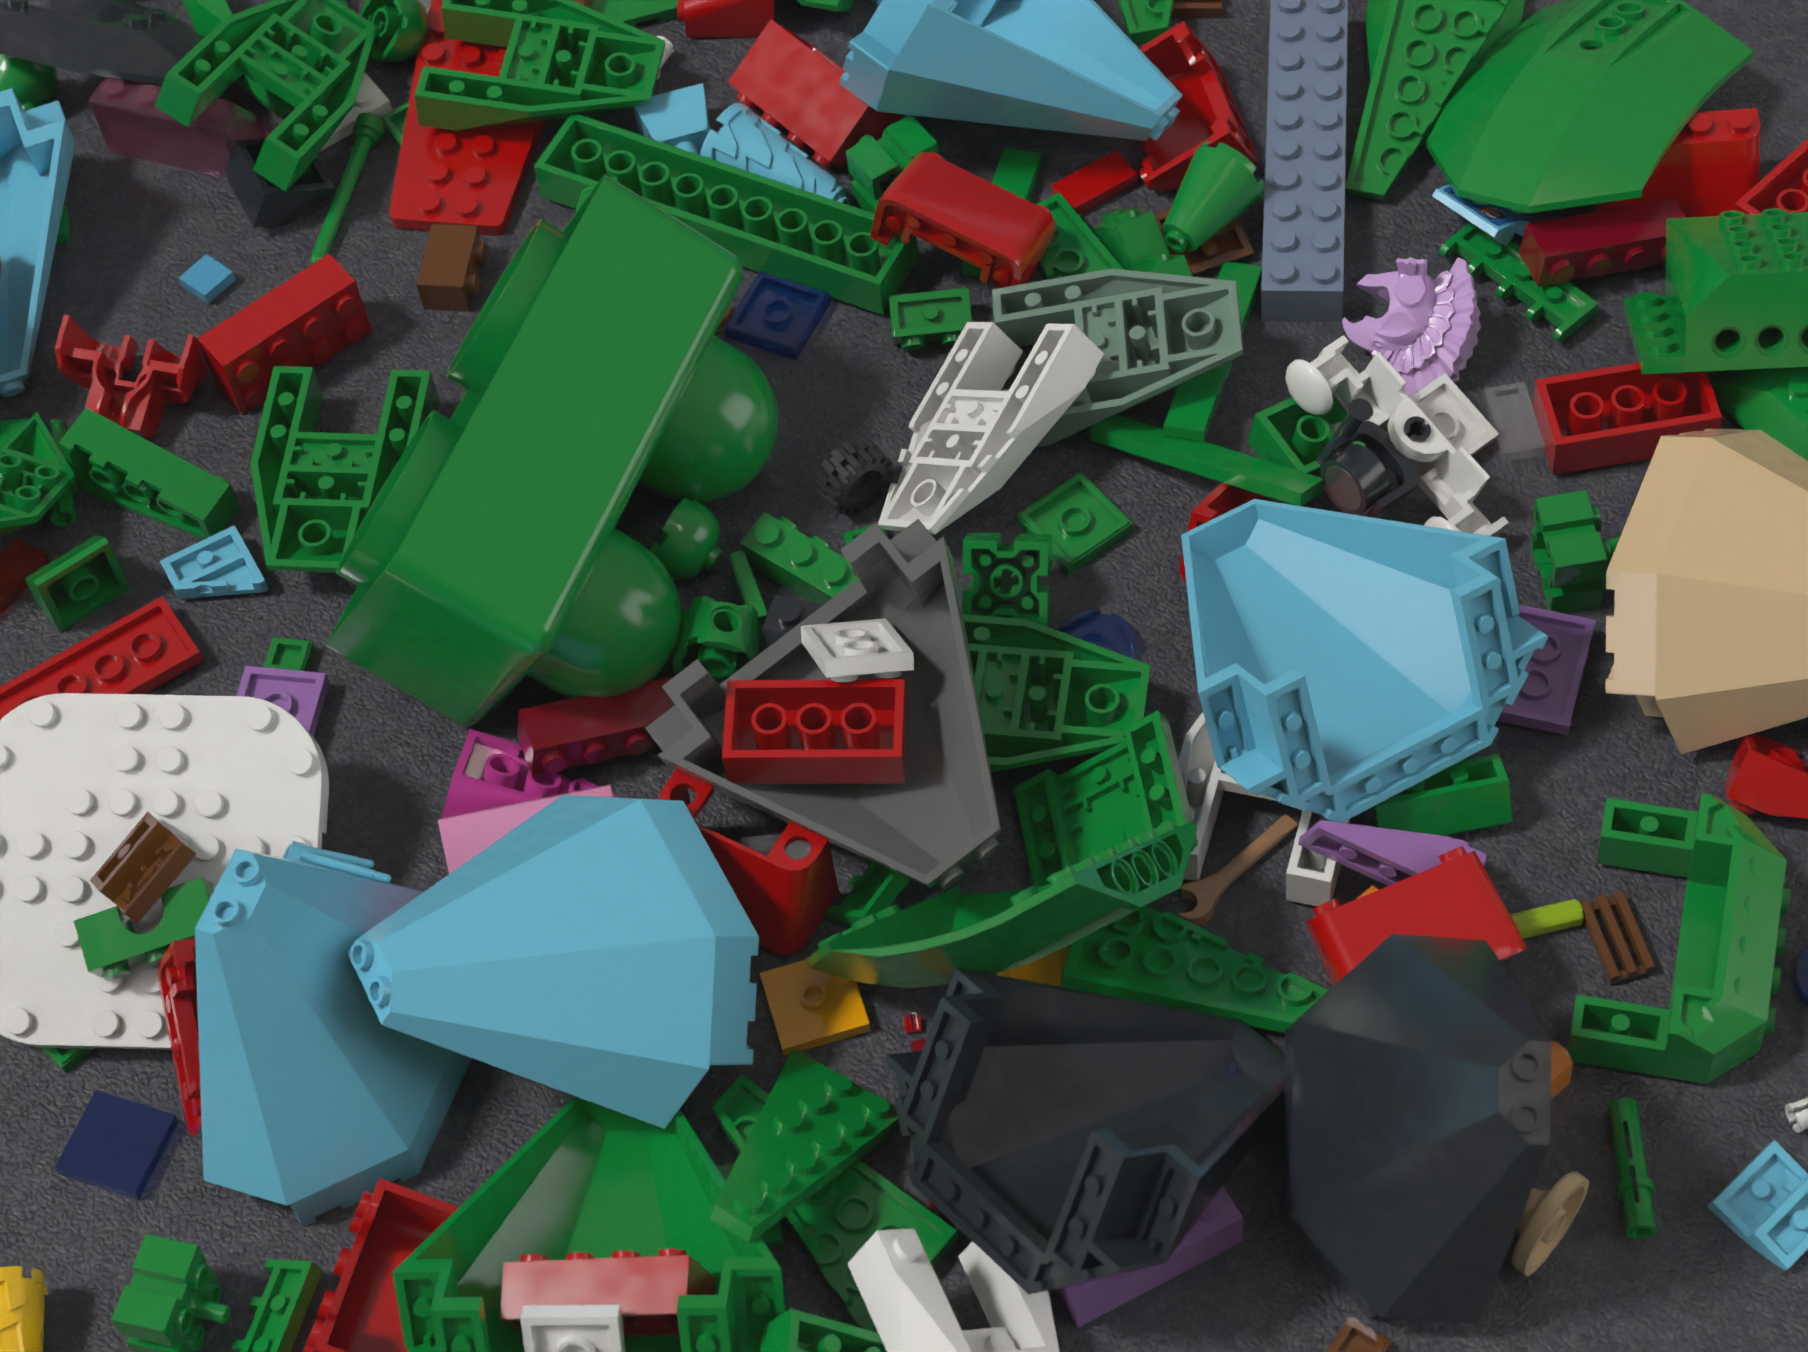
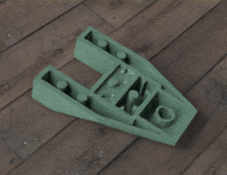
[992,269,1244,447]

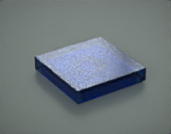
[724,271,831,360]
[55,1090,179,1200]

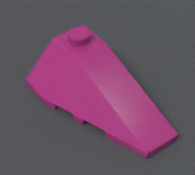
[441,729,618,818]

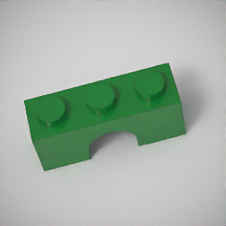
[74,877,215,981]

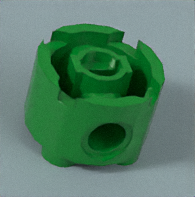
[673,596,762,685]

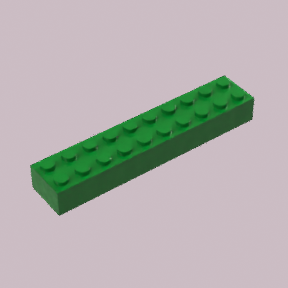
[534,113,919,315]

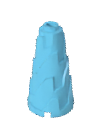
[700,103,849,205]

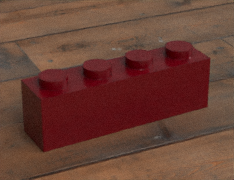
[1519,199,1686,287]
[517,676,675,776]

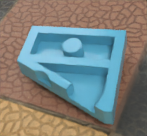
[160,525,269,599]

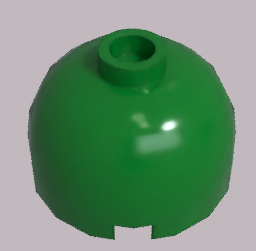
[361,0,428,63]
[0,54,58,111]
[650,498,723,581]

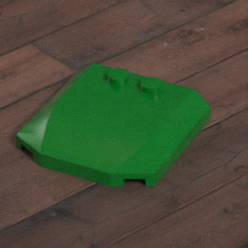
[1014,710,1198,886]

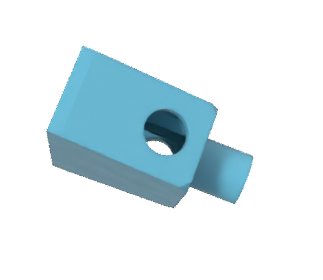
[634,83,710,155]

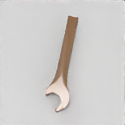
[1180,814,1298,926]

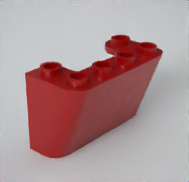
[659,769,839,955]
[303,1178,459,1352]

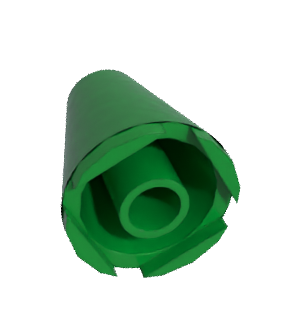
[1162,141,1265,252]

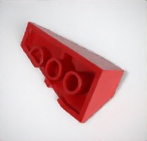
[1724,733,1808,819]

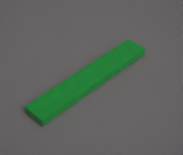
[1163,262,1262,442]
[1090,414,1324,506]

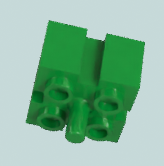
[846,115,939,214]
[1530,490,1620,614]
[962,533,1053,626]
[111,1234,231,1352]

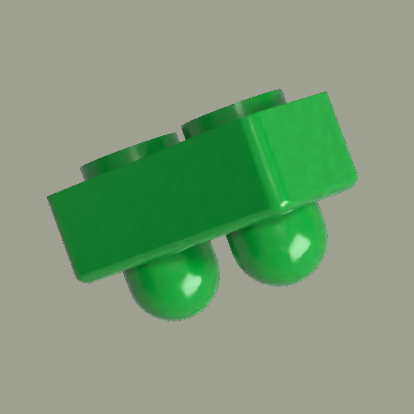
[325,174,778,726]

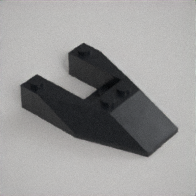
[0,0,244,85]

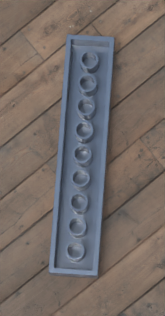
[1261,0,1348,322]

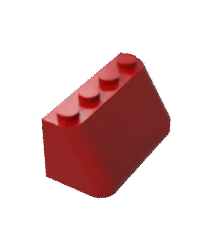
[727,19,904,170]
[1594,108,1760,218]

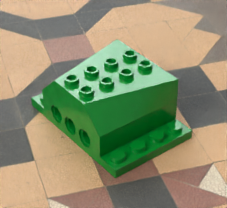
[1624,208,1808,374]

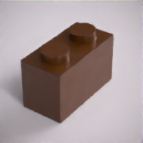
[416,224,488,312]

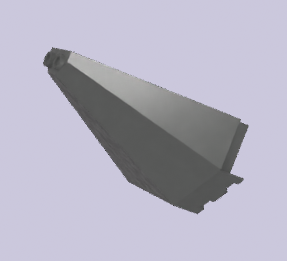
[645,519,1002,890]

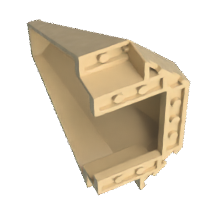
[1606,429,1808,755]

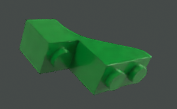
[1092,207,1193,277]

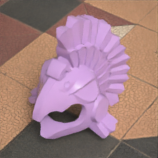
[1342,257,1481,397]

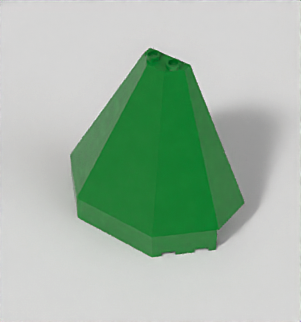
[392,1096,785,1352]

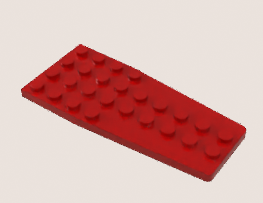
[389,0,546,236]

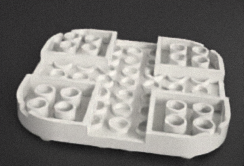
[0,693,329,1050]

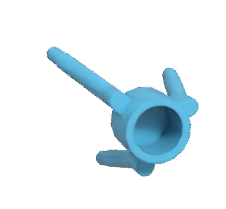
[282,840,391,883]

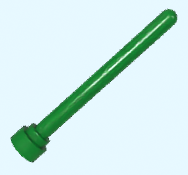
[310,113,386,265]

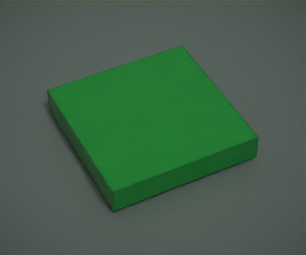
[1016,472,1133,576]

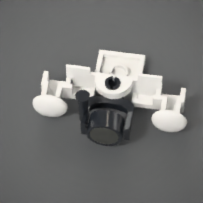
[1285,335,1509,537]

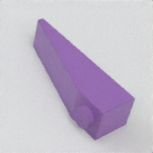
[1298,820,1487,886]

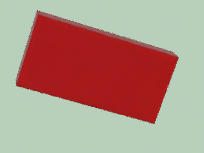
[1051,150,1138,215]

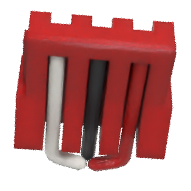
[903,1012,922,1034]

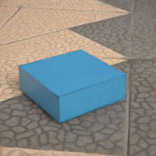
[179,254,236,304]

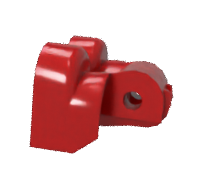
[55,315,209,438]

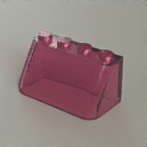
[89,78,269,178]

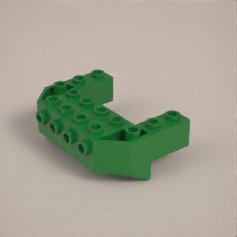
[1568,793,1791,1084]

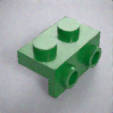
[889,288,972,350]

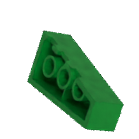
[59,408,240,540]

